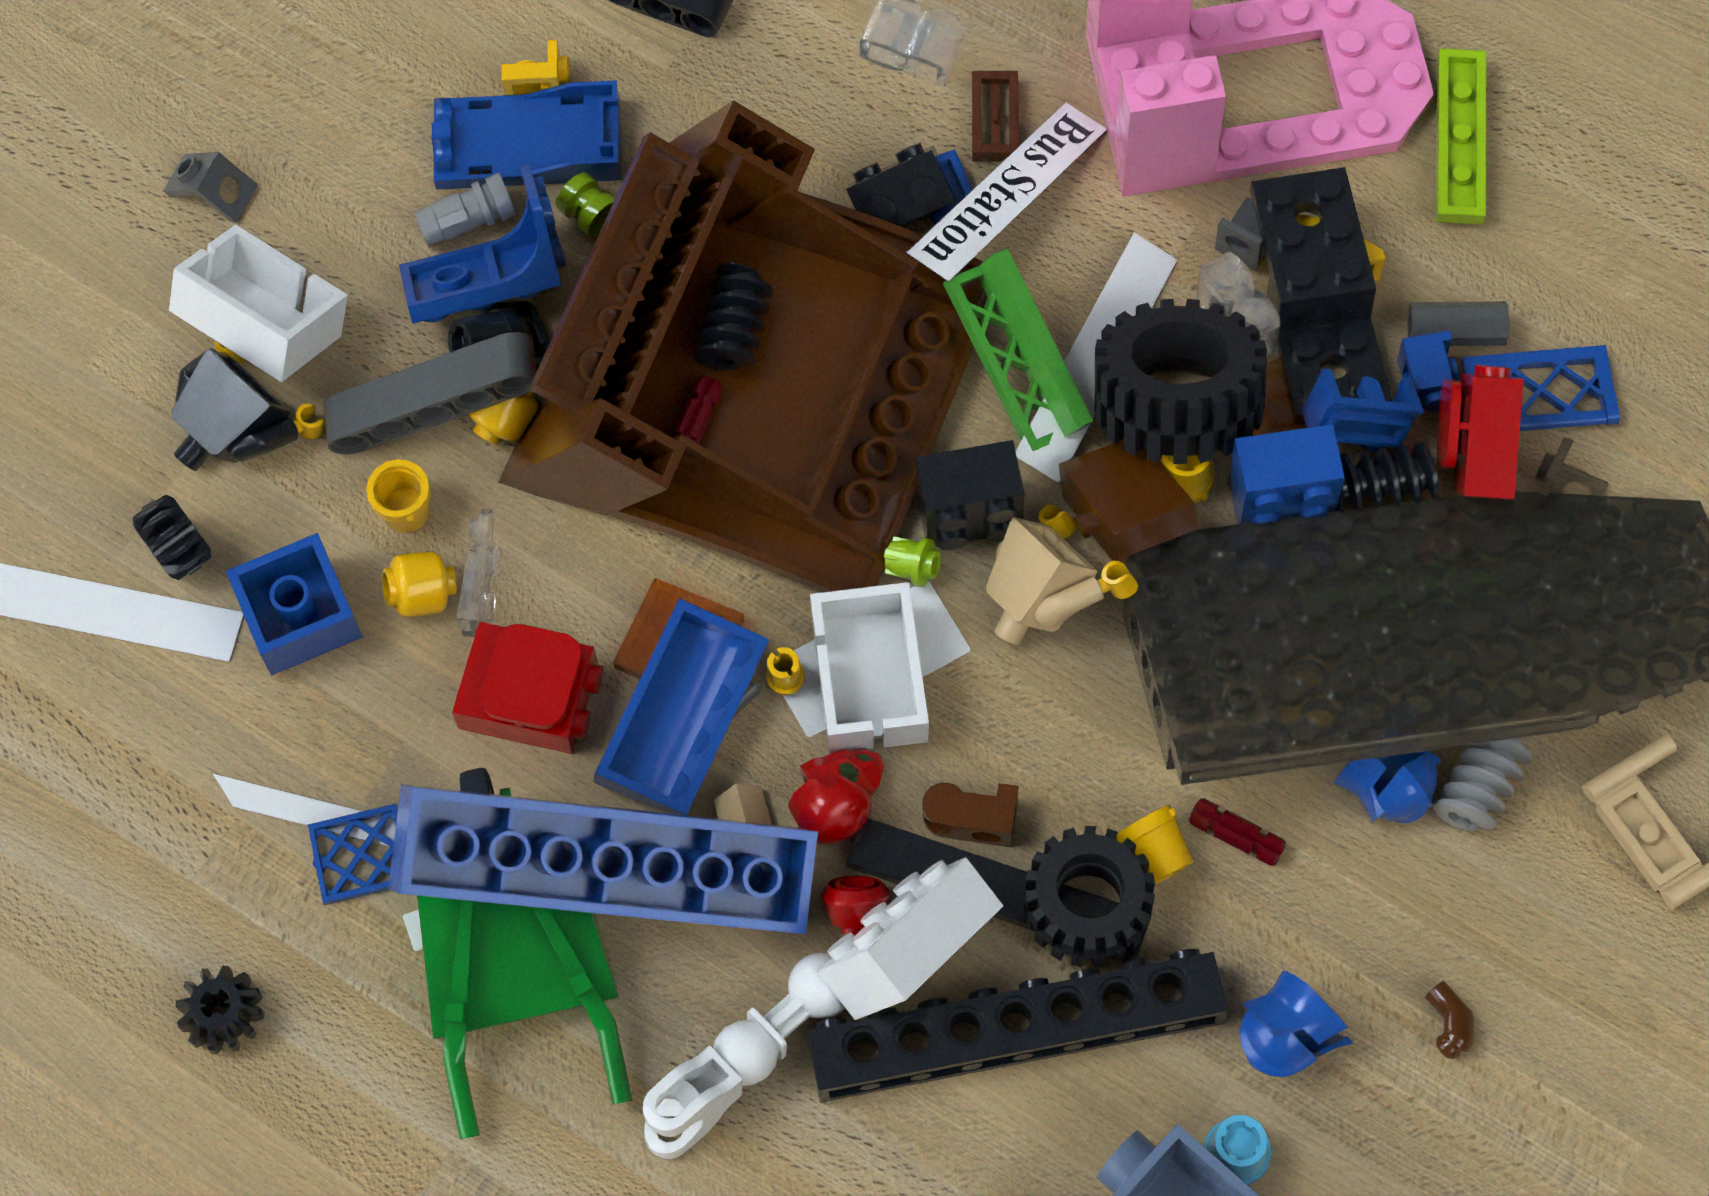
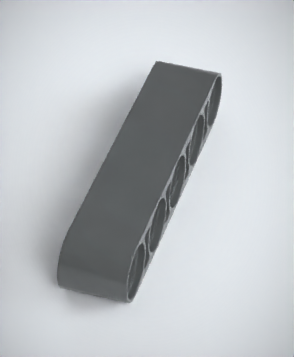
[324,332,537,454]

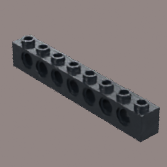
[807,949,1228,1103]

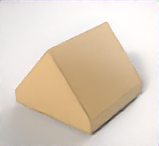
[713,784,772,825]

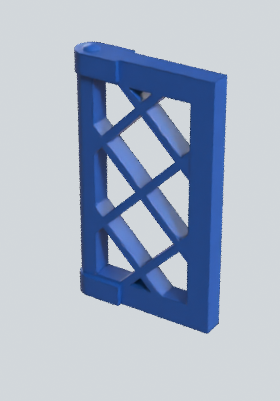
[1461,345,1620,431]

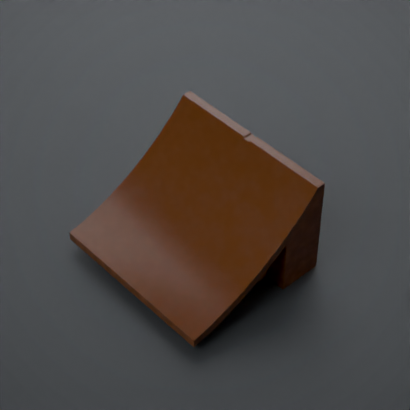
[498,100,987,593]

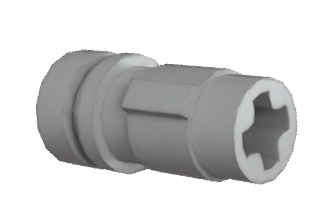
[414,173,517,247]

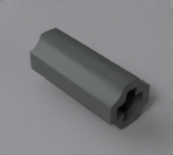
[1407,301,1510,346]

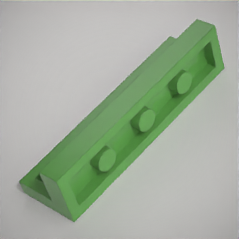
[943,248,1093,451]

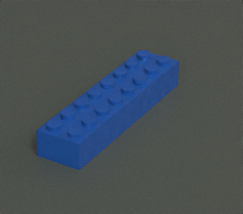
[388,784,818,934]

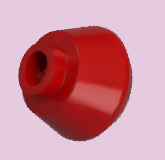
[820,875,890,936]

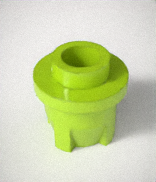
[884,536,941,587]

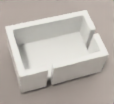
[169,224,348,382]
[810,582,929,754]
[817,857,1003,1020]

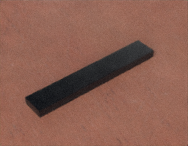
[847,818,1152,962]

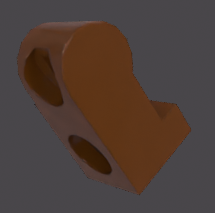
[922,782,1019,847]

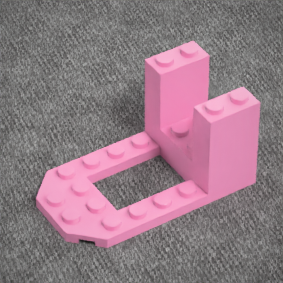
[1086,0,1434,197]

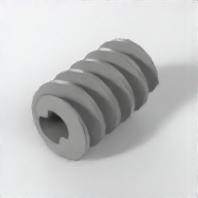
[1433,719,1533,832]

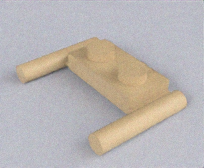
[1582,734,1709,910]

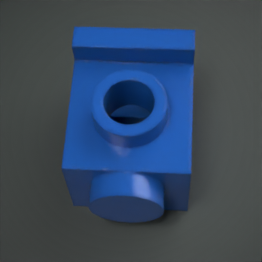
[1397,331,1459,412]

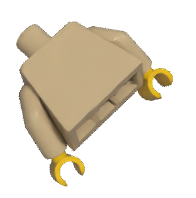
[986,505,1138,645]

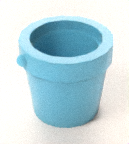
[1204,1115,1272,1186]

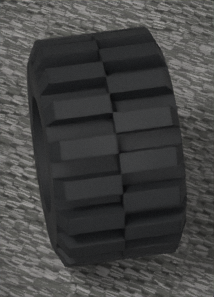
[1024,826,1155,967]

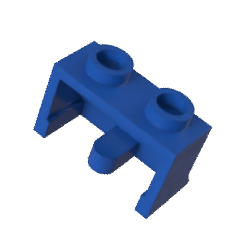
[1302,369,1424,451]

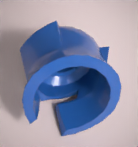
[1332,716,1441,823]
[1240,971,1353,1077]

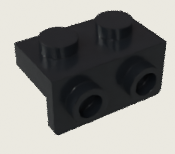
[846,142,956,226]

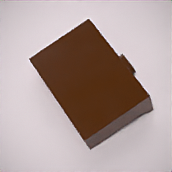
[1058,440,1197,563]

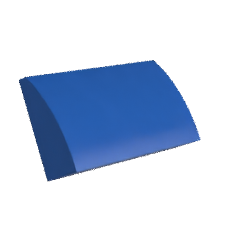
[593,598,770,815]

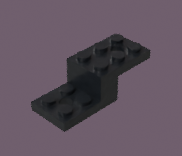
[1250,167,1392,424]

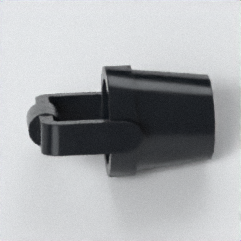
[448,301,551,370]

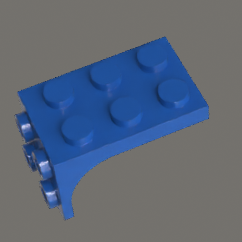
[399,164,566,324]

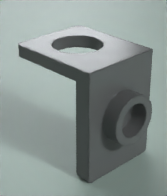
[163,152,258,222]
[1215,197,1266,271]

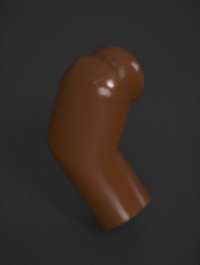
[1425,980,1474,1059]

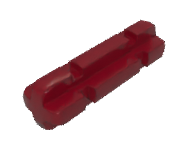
[672,376,722,444]
[1189,798,1286,866]

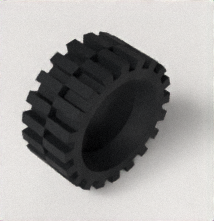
[1094,299,1267,464]

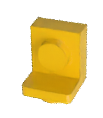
[501,39,570,95]

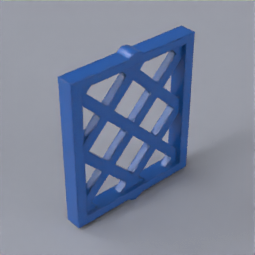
[308,803,398,905]

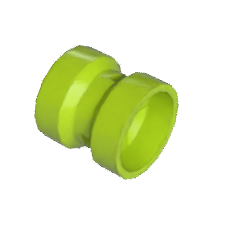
[555,172,615,238]

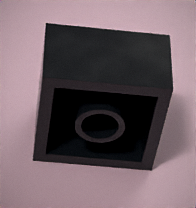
[916,440,1025,550]

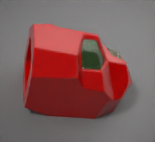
[800,748,884,798]

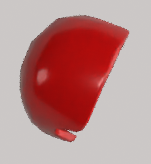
[788,775,871,845]

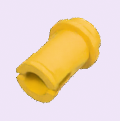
[766,647,805,695]

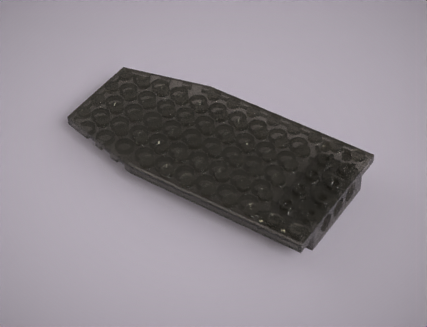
[1122,491,1709,785]

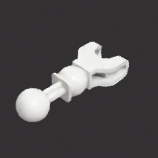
[643,953,845,1159]

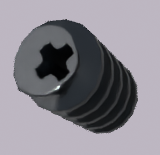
[694,262,773,371]
[1336,443,1438,516]

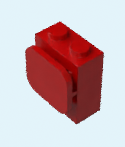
[1436,365,1523,499]
[452,621,603,754]

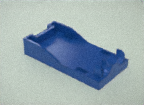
[431,80,622,190]

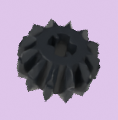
[133,495,211,580]
[175,965,265,1055]

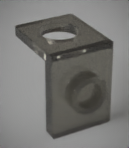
[1535,436,1608,525]

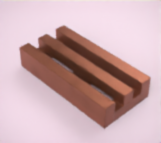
[972,71,1019,162]

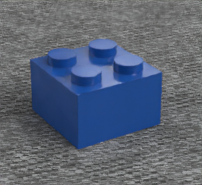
[1228,424,1345,533]
[226,533,362,676]

